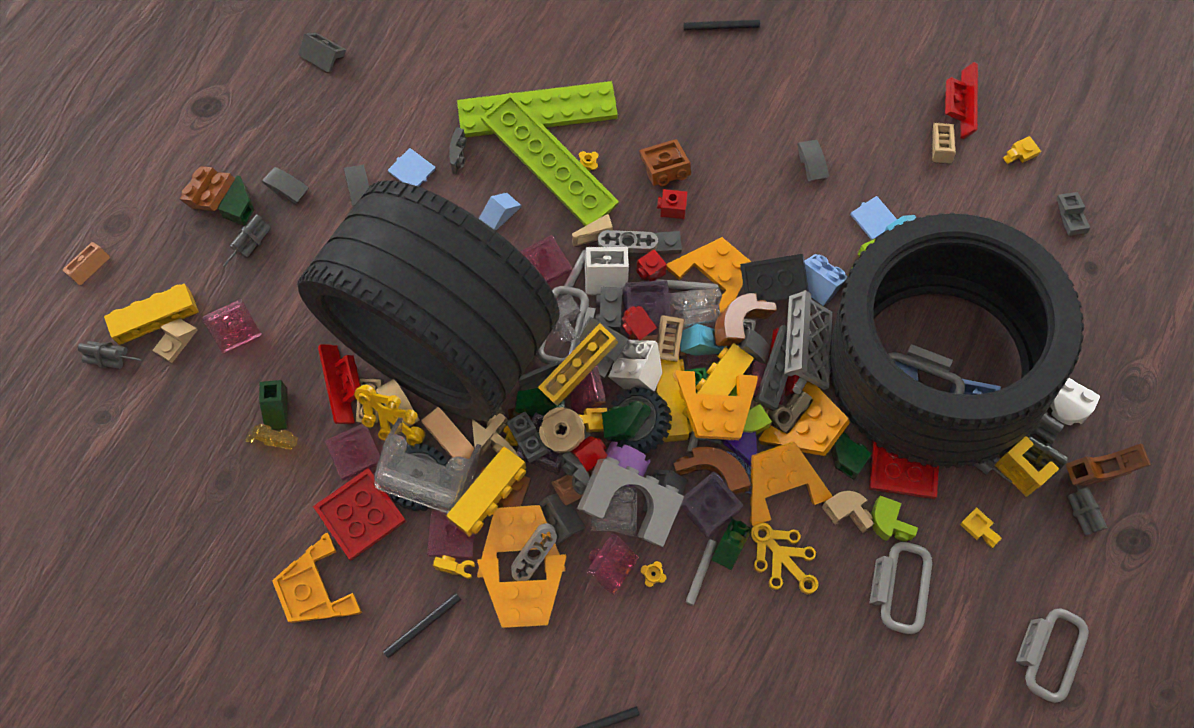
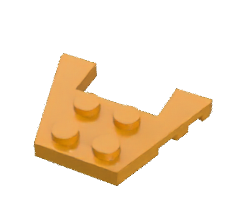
[666,237,751,314]
[673,370,758,440]
[758,381,850,456]
[750,442,833,526]
[477,505,565,578]
[272,532,362,623]
[477,554,566,628]

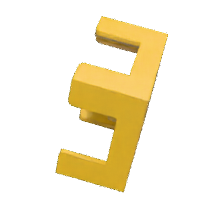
[995,436,1059,497]

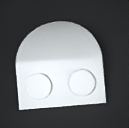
[1050,378,1100,425]

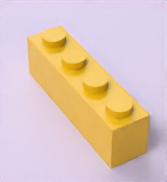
[104,283,199,345]
[538,323,618,406]
[682,343,754,418]
[655,353,692,442]
[446,446,526,537]

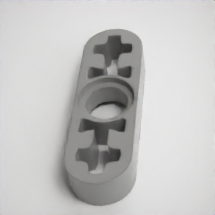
[598,230,658,253]
[511,523,557,581]

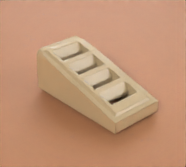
[932,123,956,163]
[572,215,613,246]
[657,315,684,362]

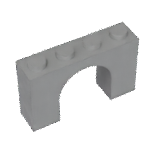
[577,457,684,547]

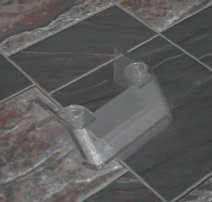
[374,417,481,513]

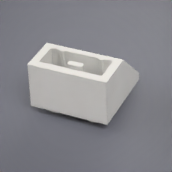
[584,247,629,295]
[608,340,662,391]

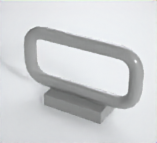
[536,286,596,365]
[888,344,965,395]
[869,542,932,634]
[1016,608,1089,703]

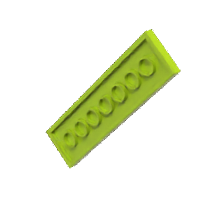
[457,81,618,138]
[481,92,619,226]

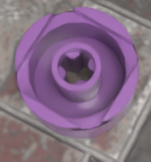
[605,442,650,489]

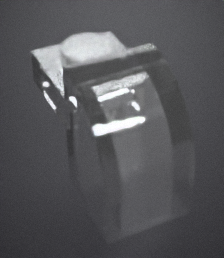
[551,294,581,346]

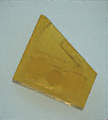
[245,424,298,449]

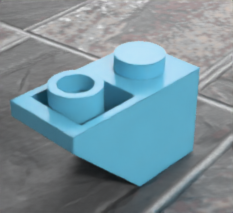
[680,324,727,356]

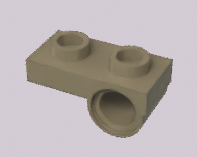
[768,391,812,432]

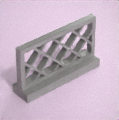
[784,290,832,389]

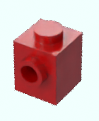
[657,189,687,219]
[636,249,667,286]
[621,306,657,341]
[569,436,607,472]

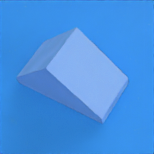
[479,193,521,231]

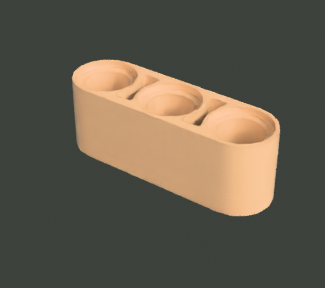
[421,407,477,467]

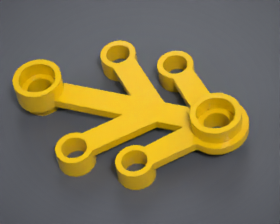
[354,385,425,446]
[751,523,818,594]

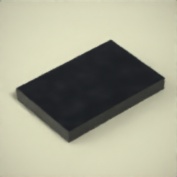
[740,254,809,302]

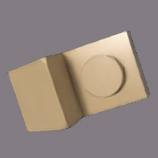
[153,319,197,363]
[472,413,508,455]

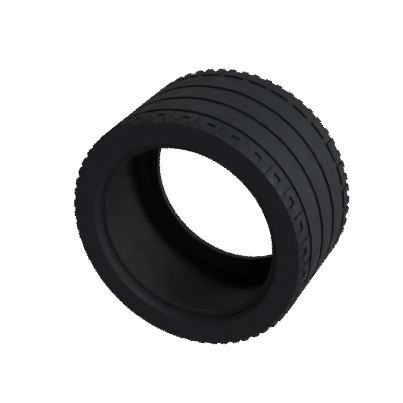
[297,180,560,420]
[829,213,1084,468]

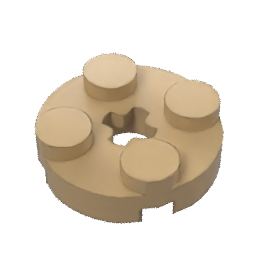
[539,407,585,453]

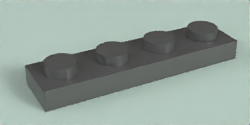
[605,231,682,257]
[755,325,788,411]

